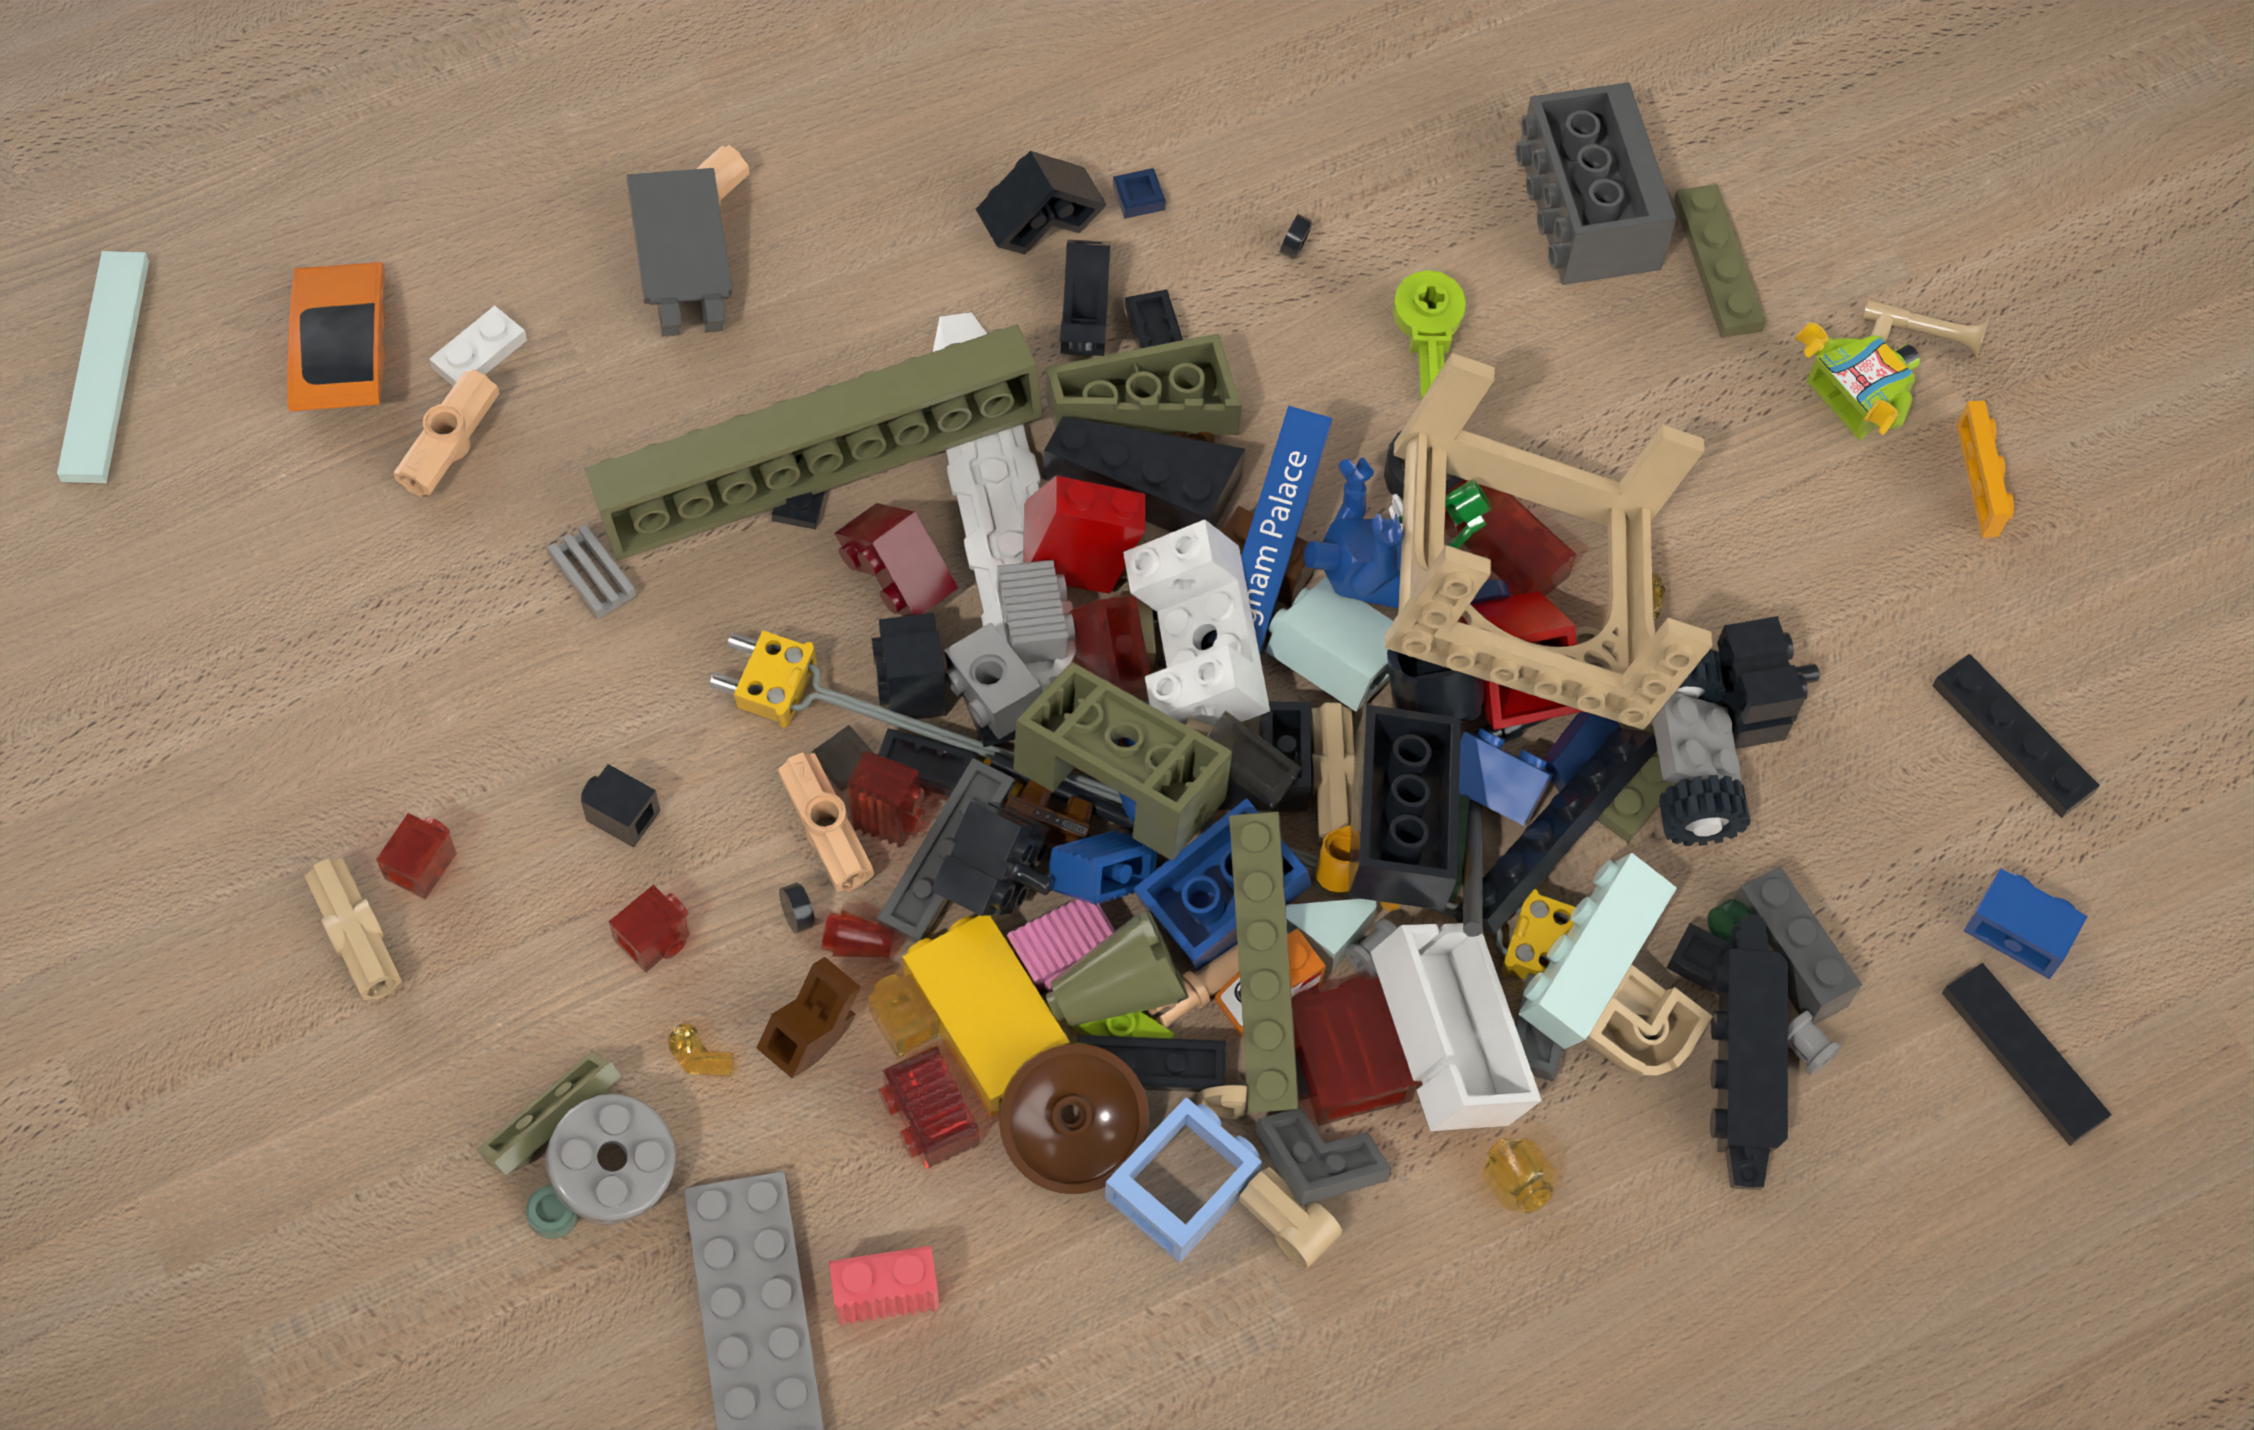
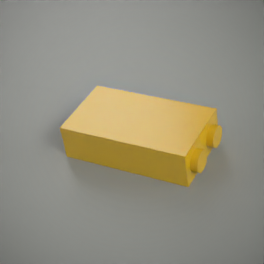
[902,915,1070,1117]

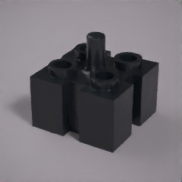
[1716,616,1820,749]
[931,801,1054,916]

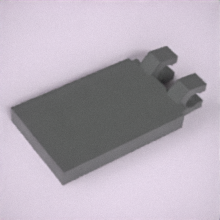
[626,168,732,337]

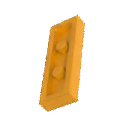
[1956,401,2014,538]

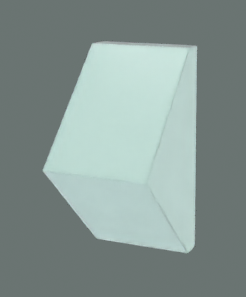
[1286,899,1377,974]

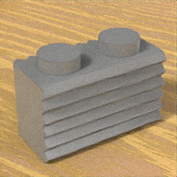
[996,560,1075,664]

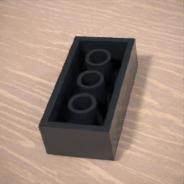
[1348,704,1461,910]

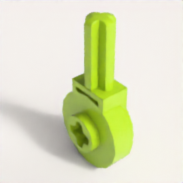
[1392,270,1466,400]

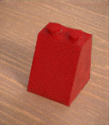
[1023,476,1145,594]
[1457,591,1583,730]

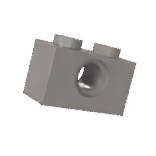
[944,623,1043,739]

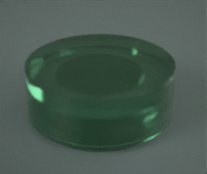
[1707,899,1752,943]

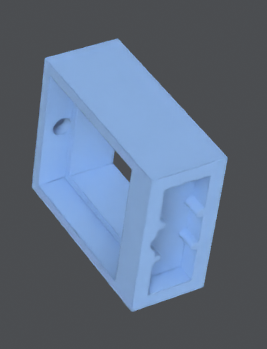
[1105,1097,1262,1263]

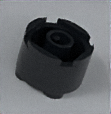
[1387,649,1486,721]

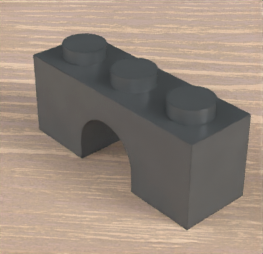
[1729,866,1862,1024]

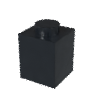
[581,764,660,848]

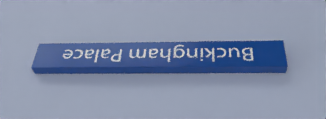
[1215,406,1332,738]

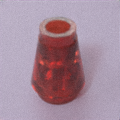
[821,909,894,958]

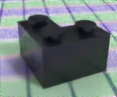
[975,151,1107,255]
[871,613,947,719]
[1217,701,1312,812]

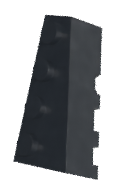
[1043,416,1245,532]

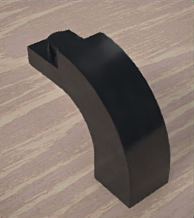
[1060,239,1111,356]

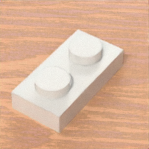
[429,306,527,387]

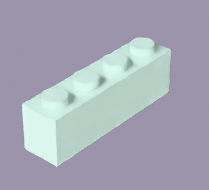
[1519,853,1677,1049]

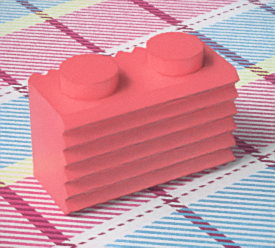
[829,1246,939,1326]

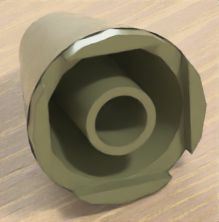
[1046,910,1189,1026]

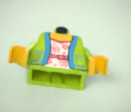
[1794,322,1920,440]

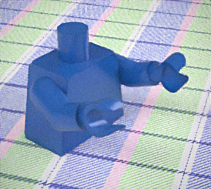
[1304,457,1402,609]

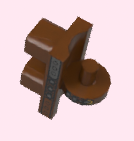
[1006,780,1093,856]

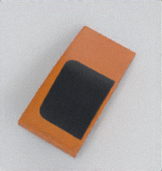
[287,262,386,412]

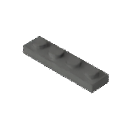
[877,758,1015,943]

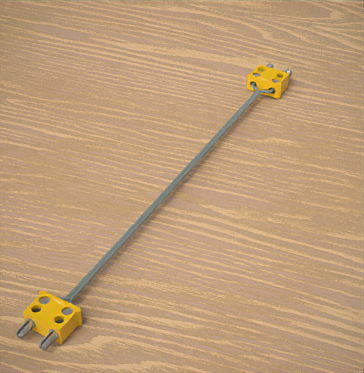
[709,630,1576,979]

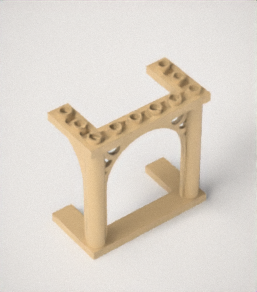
[1385,353,1712,730]

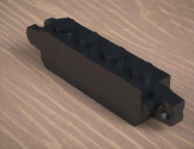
[1710,913,1788,1190]

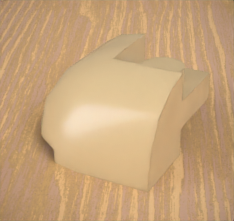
[1584,964,1713,1076]

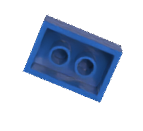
[1133,798,1312,972]

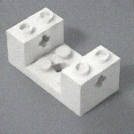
[1123,520,1270,728]

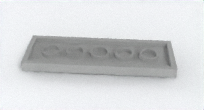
[684,1171,824,1430]

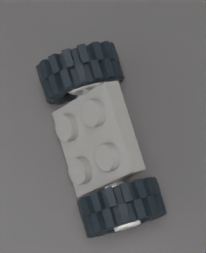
[1652,649,1750,846]

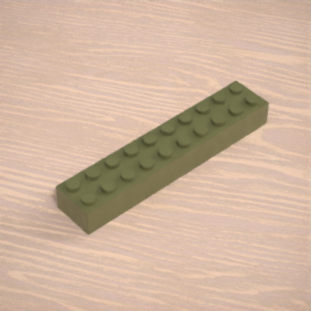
[584,324,1042,561]

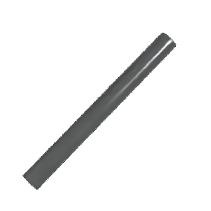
[1463,799,1483,937]

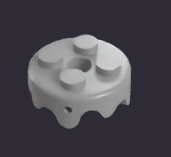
[545,1094,676,1225]

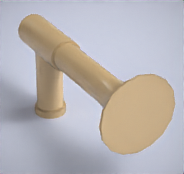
[1863,300,1990,361]

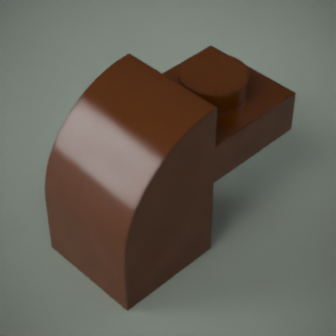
[756,957,861,1078]

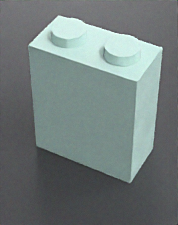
[1265,577,1393,712]

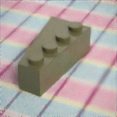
[1046,333,1242,435]

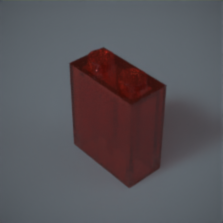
[1292,977,1417,1126]

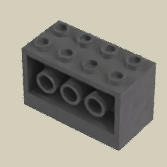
[1515,82,1677,285]

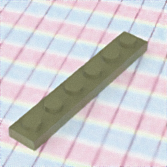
[1229,812,1299,1113]

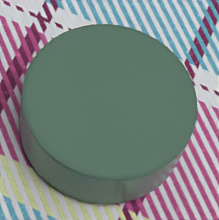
[526,1185,579,1239]

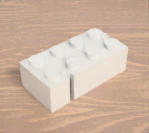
[1370,923,1542,1131]

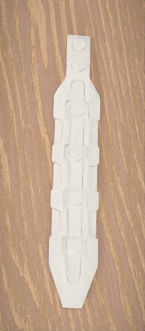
[933,312,1081,692]

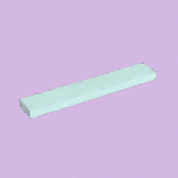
[57,251,149,483]

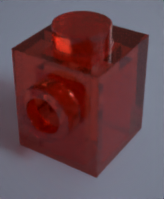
[376,813,457,900]
[608,884,690,973]

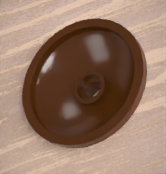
[999,1043,1149,1194]

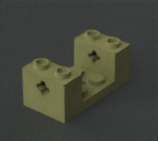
[1013,662,1232,861]

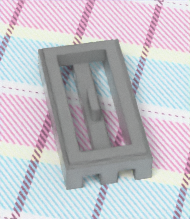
[547,524,637,619]

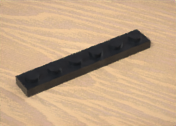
[1453,728,1658,934]

